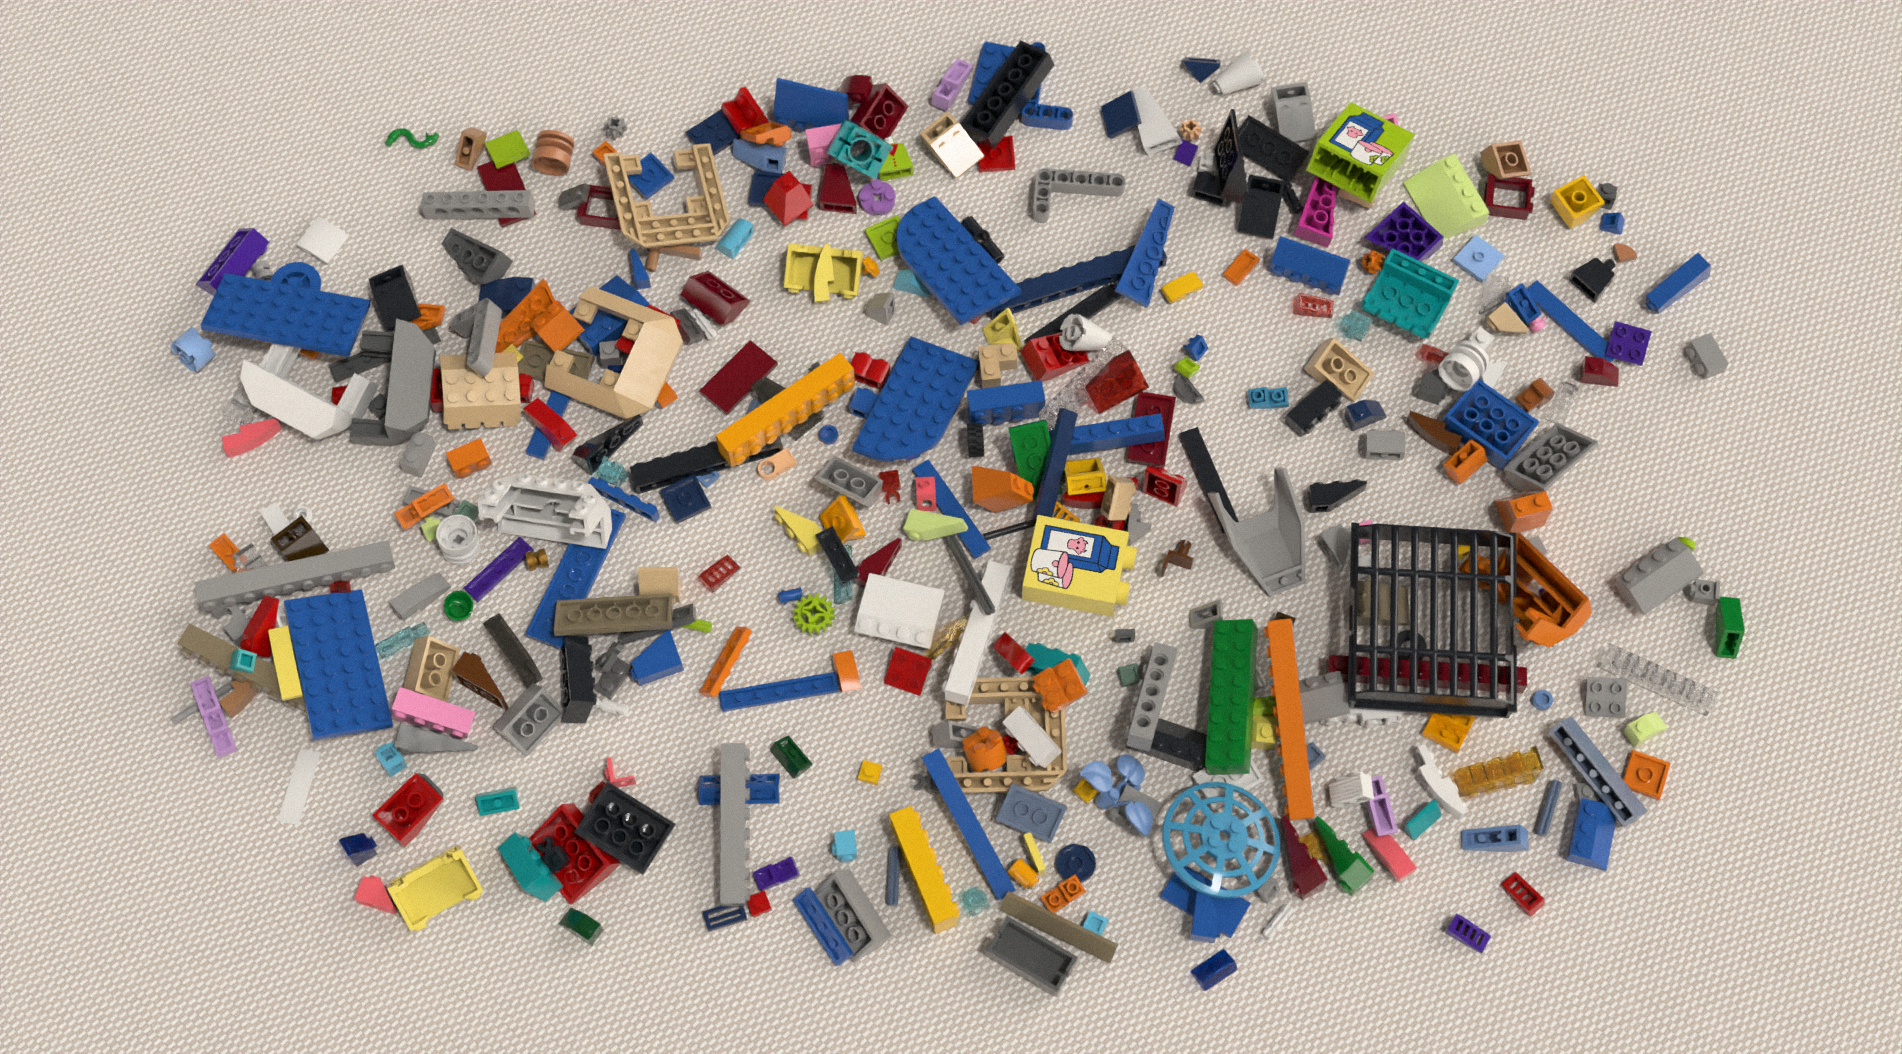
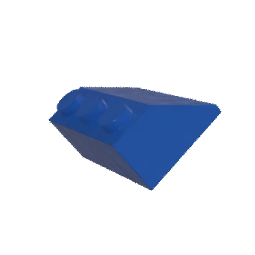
[1566,798,1617,871]

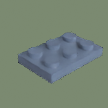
[996,782,1067,843]

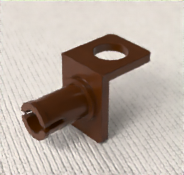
[1161,540,1194,577]

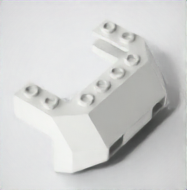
[240,343,379,439]
[477,473,612,549]

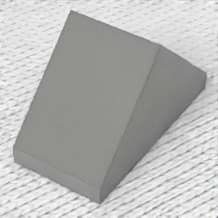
[1190,599,1223,629]

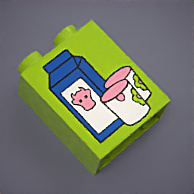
[1306,102,1415,203]

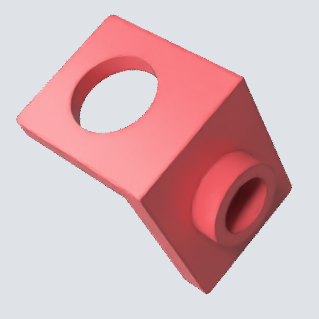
[916,477,937,511]
[605,757,636,788]

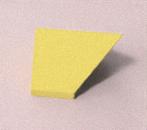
[982,308,1022,351]

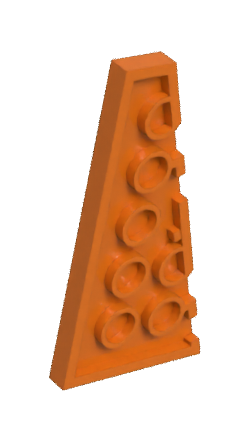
[495,279,555,353]

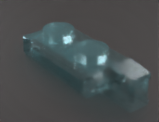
[375,621,430,659]

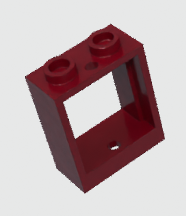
[1484,174,1535,220]
[577,184,621,230]

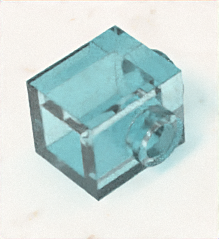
[1341,310,1372,342]

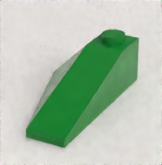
[1313,816,1375,896]

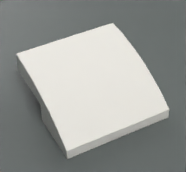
[296,217,349,265]

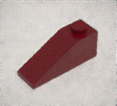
[854,538,902,589]

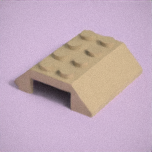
[439,352,521,429]

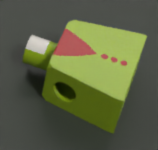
[879,137,914,181]

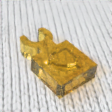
[1298,831,1328,866]

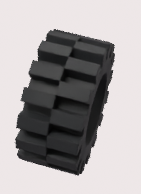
[967,422,984,457]

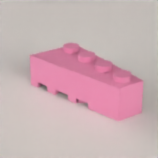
[391,687,476,739]

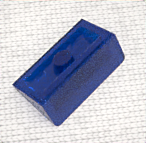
[1191,949,1238,991]

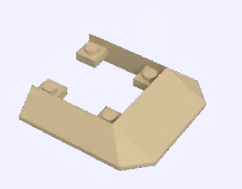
[603,143,730,248]
[544,286,683,420]
[945,677,1067,793]

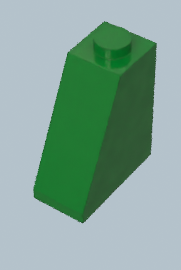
[1716,597,1745,659]

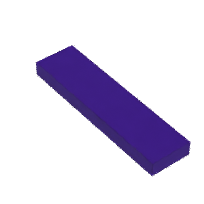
[463,537,534,603]

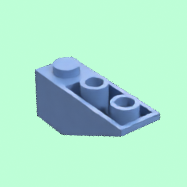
[733,139,787,174]

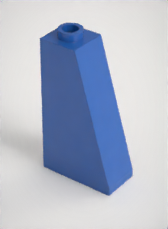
[1646,252,1711,314]

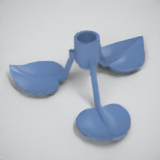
[1079,754,1153,837]

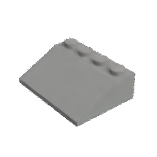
[1504,423,1599,492]

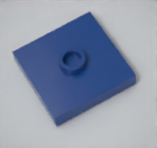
[627,152,675,200]

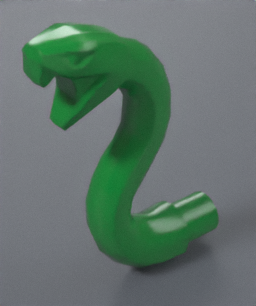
[385,128,439,149]

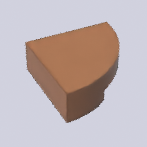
[1613,243,1637,263]

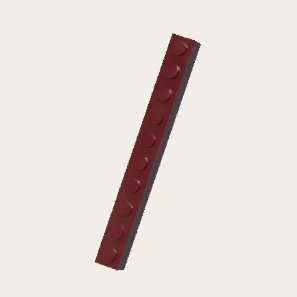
[1326,655,1527,694]

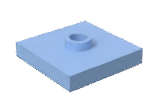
[1452,235,1505,283]

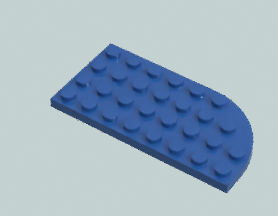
[897,196,1021,325]
[852,336,979,462]

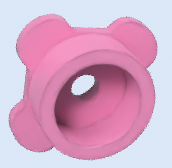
[1528,317,1547,333]

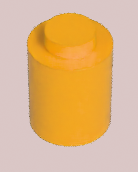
[1008,858,1039,889]

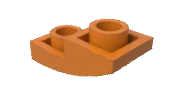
[832,650,861,692]
[1040,875,1086,913]

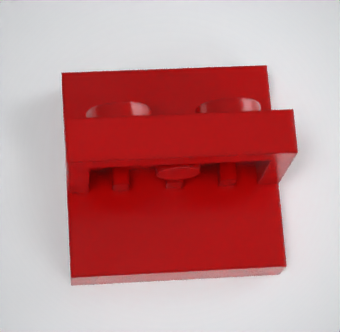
[720,87,769,134]

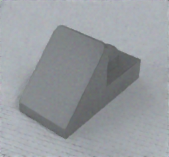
[1127,503,1152,546]

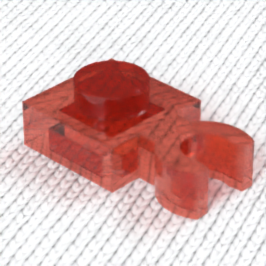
[879,470,901,504]

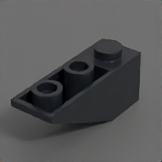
[1308,479,1367,513]

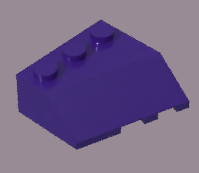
[1364,201,1444,261]

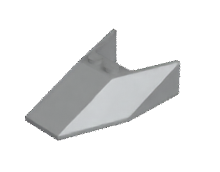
[1207,467,1305,596]

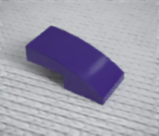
[753,857,801,891]

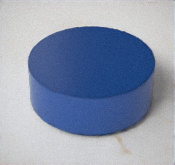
[819,425,838,445]

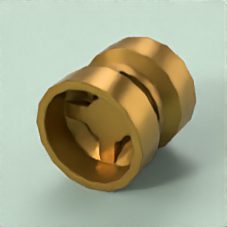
[525,548,549,571]

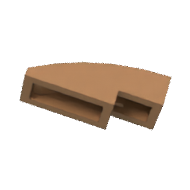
[218,680,258,718]

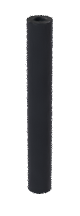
[983,519,1036,540]

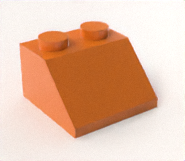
[530,299,585,352]

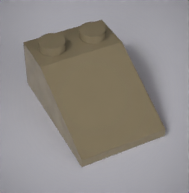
[1349,581,1410,626]

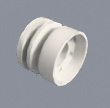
[1438,340,1489,391]
[436,515,481,565]

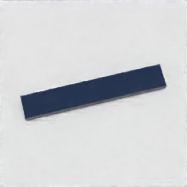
[1032,408,1078,520]

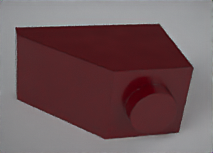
[1580,356,1619,387]

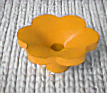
[862,256,880,277]

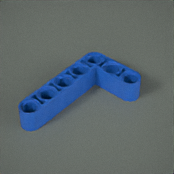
[1021,42,1073,130]

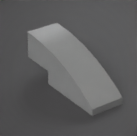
[390,573,451,621]

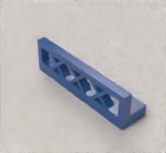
[699,774,780,805]

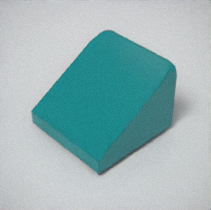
[229,649,257,673]

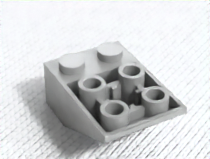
[1269,82,1316,142]

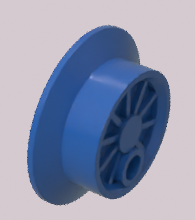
[270,262,322,290]

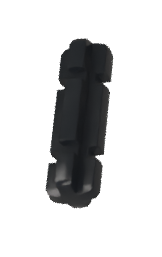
[1283,180,1303,213]

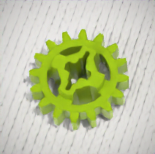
[793,593,835,636]

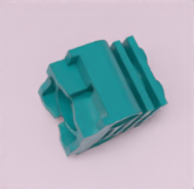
[826,119,893,179]

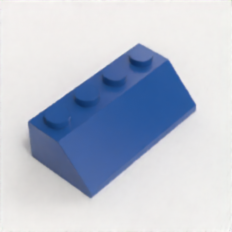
[1269,236,1350,295]

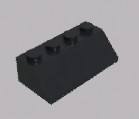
[1125,718,1207,772]

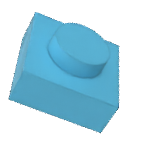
[1083,910,1109,936]

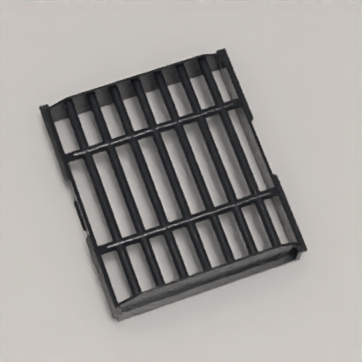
[1347,522,1517,719]

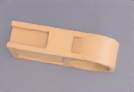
[758,447,797,480]

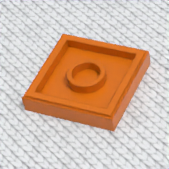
[1623,749,1671,801]

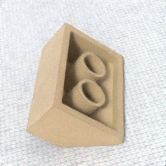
[403,635,460,702]

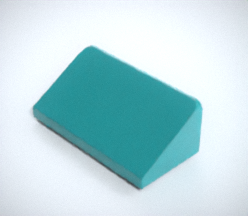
[476,787,519,816]
[1403,800,1441,840]

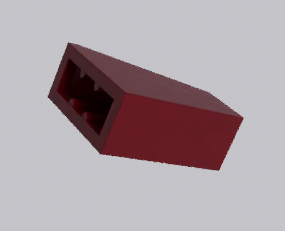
[820,163,857,214]

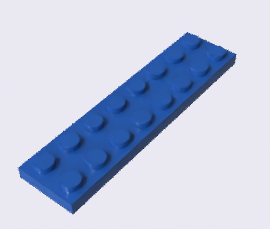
[525,508,626,650]

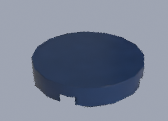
[1056,844,1096,883]

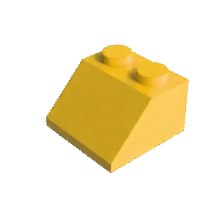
[1550,175,1605,229]

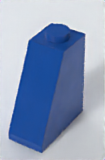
[630,630,684,686]

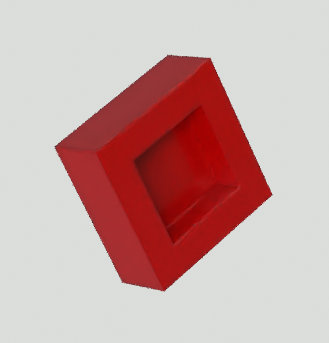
[747,890,772,918]

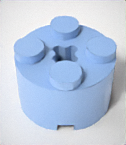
[170,327,215,372]

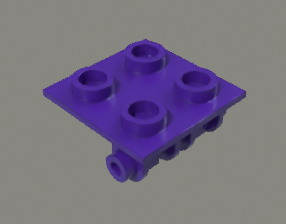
[1605,321,1652,366]

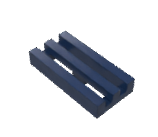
[703,906,747,932]

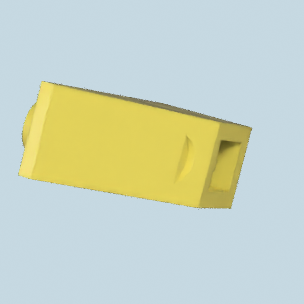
[774,506,822,557]

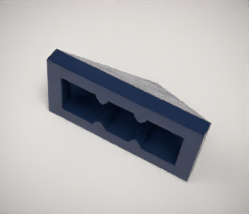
[1185,57,1221,83]

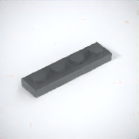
[620,603,696,644]

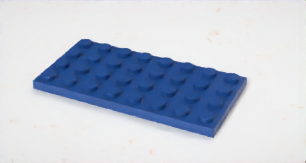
[201,273,371,357]
[284,589,393,740]

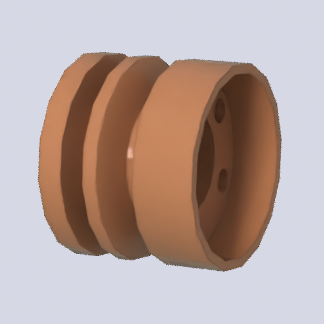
[531,130,575,176]

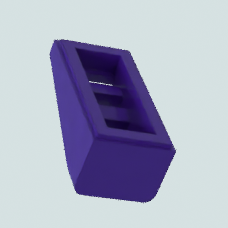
[1445,913,1491,954]

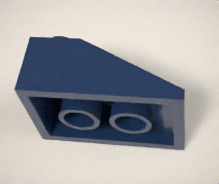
[478,277,536,319]

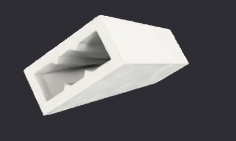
[1132,87,1182,156]

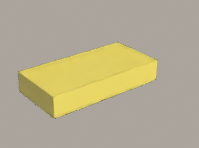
[1023,833,1046,877]

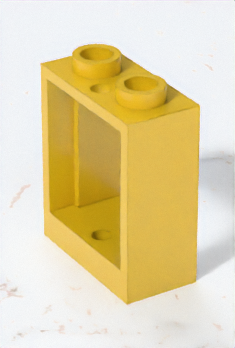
[1063,457,1107,495]

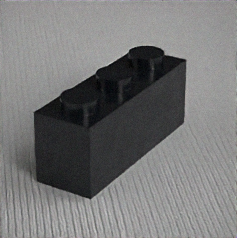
[1285,380,1342,437]

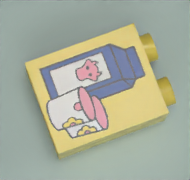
[1022,515,1137,617]

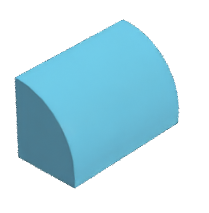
[715,218,754,259]

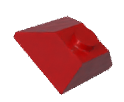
[763,171,814,227]

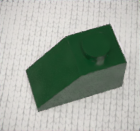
[559,907,604,946]

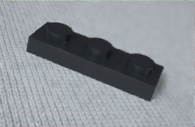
[815,526,860,585]

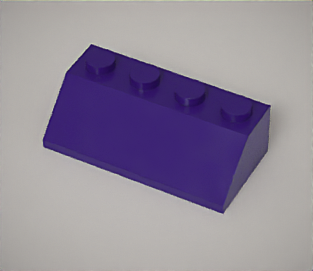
[195,228,269,296]

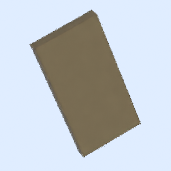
[517,340,595,382]

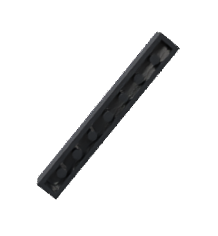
[630,436,783,494]

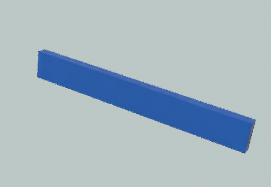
[922,748,1016,900]

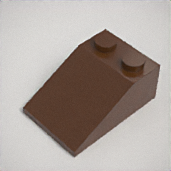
[451,651,509,711]

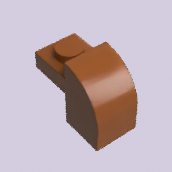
[1515,378,1555,413]

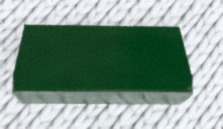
[770,735,813,779]

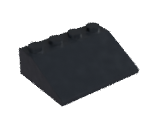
[1213,109,1249,202]
[574,781,676,875]

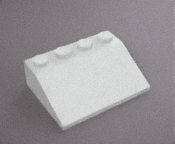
[854,573,945,649]

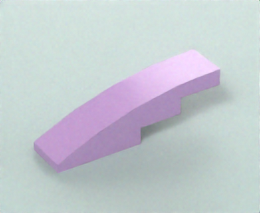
[190,676,238,758]

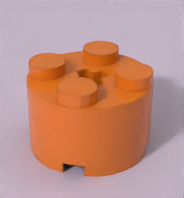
[962,726,1007,772]

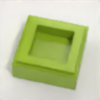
[1174,356,1200,379]

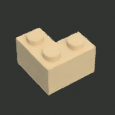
[978,343,1017,389]

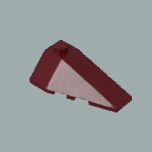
[1280,815,1328,901]

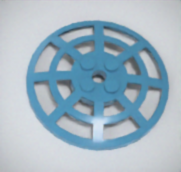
[1162,782,1280,899]

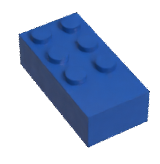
[967,380,1046,427]

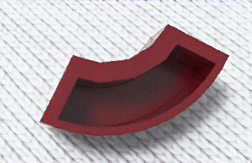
[838,75,873,110]

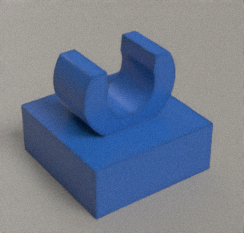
[1183,334,1209,362]

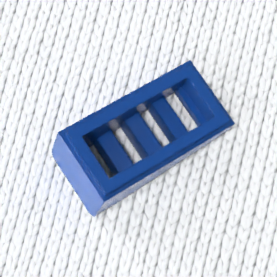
[630,248,651,290]

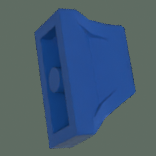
[1503,283,1542,325]

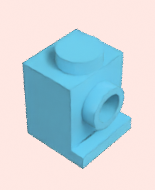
[375,742,407,777]

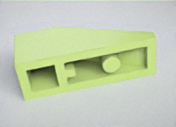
[903,509,968,541]

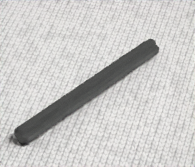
[944,534,996,615]

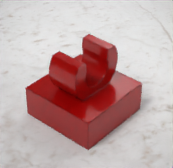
[1002,733,1020,755]

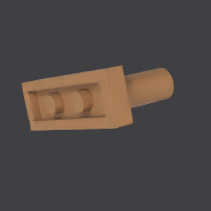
[645,244,702,272]

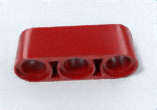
[992,632,1035,675]

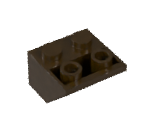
[271,515,329,562]

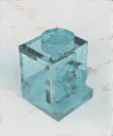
[597,456,628,487]
[962,886,990,917]

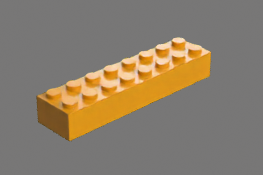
[716,352,855,467]

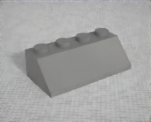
[1616,537,1704,615]
[814,869,891,963]

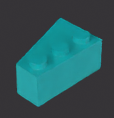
[1026,642,1091,686]
[498,832,563,902]

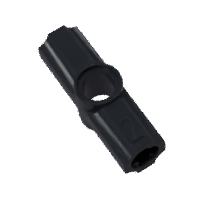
[961,216,1005,264]

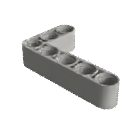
[1033,168,1125,223]
[450,298,502,376]

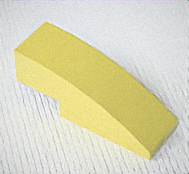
[814,244,834,303]

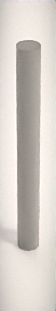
[170,679,235,725]

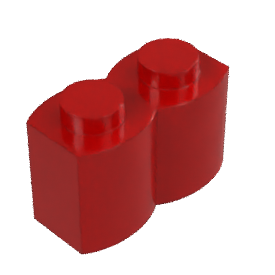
[850,352,890,390]

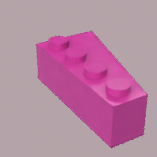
[1293,175,1336,248]

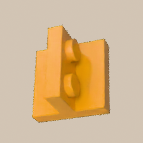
[819,495,866,544]

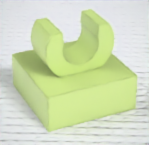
[421,516,441,542]

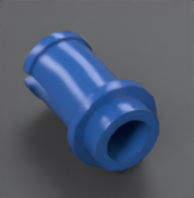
[778,587,803,605]

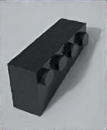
[561,635,597,724]

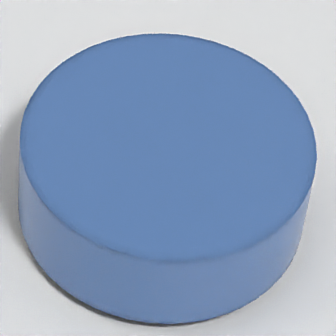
[1532,690,1553,711]

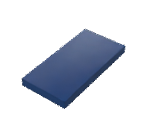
[1160,866,1251,938]

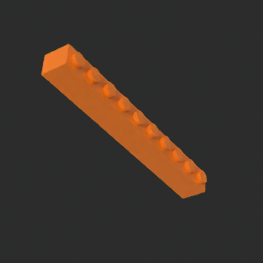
[1264,618,1315,821]

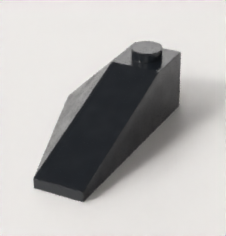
[572,414,643,476]

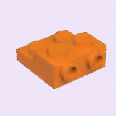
[740,122,791,146]
[1033,658,1088,713]

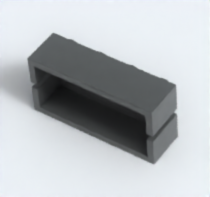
[986,916,1078,997]

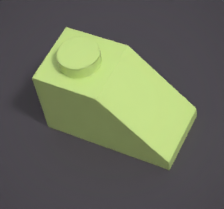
[1623,712,1667,748]

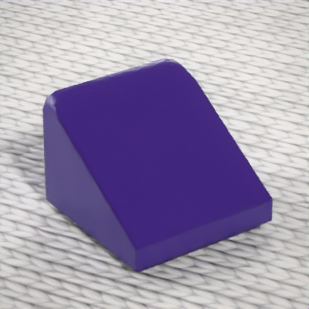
[1174,140,1198,167]

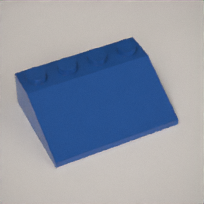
[774,78,849,132]
[569,275,650,357]
[1443,379,1539,470]

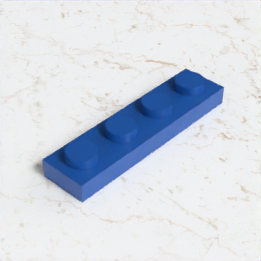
[588,477,660,523]
[793,887,854,966]

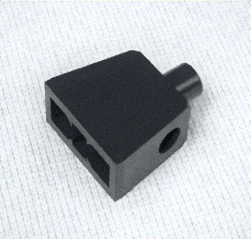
[1569,258,1616,303]

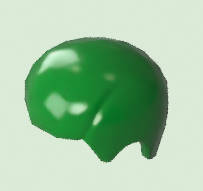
[444,590,474,622]

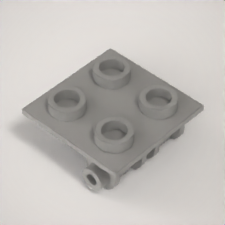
[1584,677,1627,718]
[1109,785,1162,839]

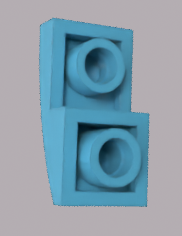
[1248,387,1289,409]

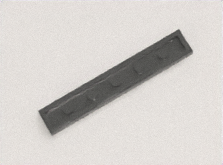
[329,327,441,383]

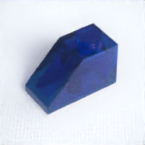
[339,833,378,867]

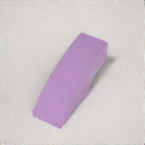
[931,58,973,111]
[1365,775,1398,837]

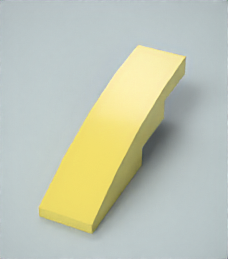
[268,625,303,701]

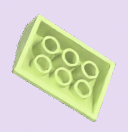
[1403,154,1489,240]

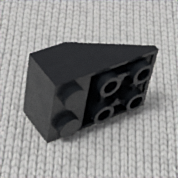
[1237,174,1285,239]
[368,264,422,331]

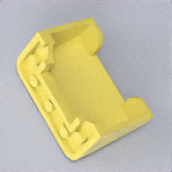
[784,243,865,299]
[387,845,484,931]

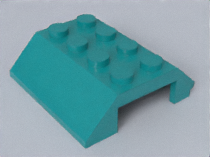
[1361,248,1460,339]

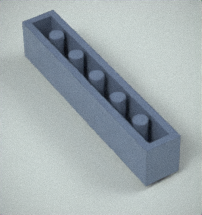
[1548,717,1648,827]

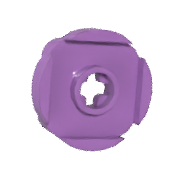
[859,179,896,216]

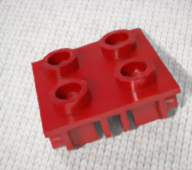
[884,646,932,696]

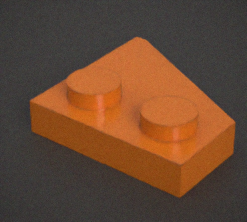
[410,303,446,331]

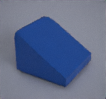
[1600,213,1625,235]

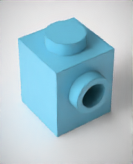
[832,830,858,863]

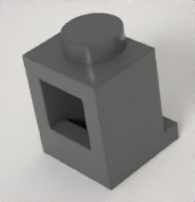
[1596,183,1617,210]

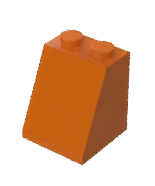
[972,466,1034,513]
[1495,491,1553,534]

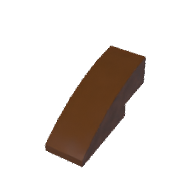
[1406,411,1462,456]

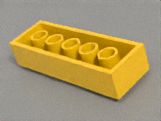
[889,805,960,934]

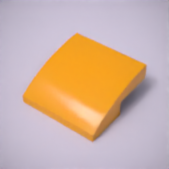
[1422,714,1476,753]

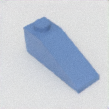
[1462,824,1529,852]

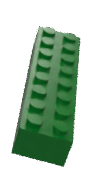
[1205,619,1258,775]

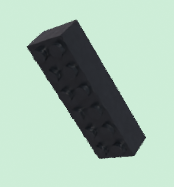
[960,40,1054,149]

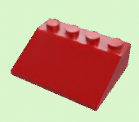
[529,803,621,905]

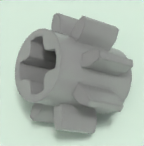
[604,115,627,139]

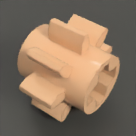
[1179,119,1202,142]

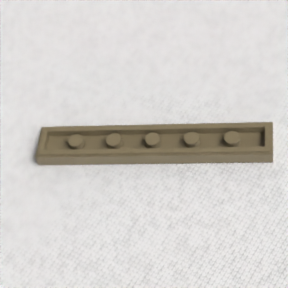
[1000,891,1118,963]

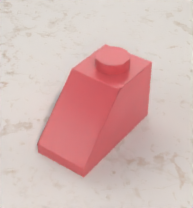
[354,875,397,915]

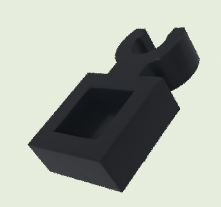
[537,836,571,874]

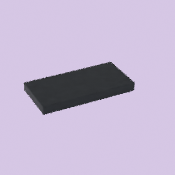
[1238,115,1310,182]

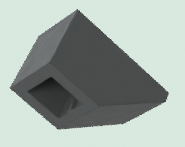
[1417,369,1448,405]

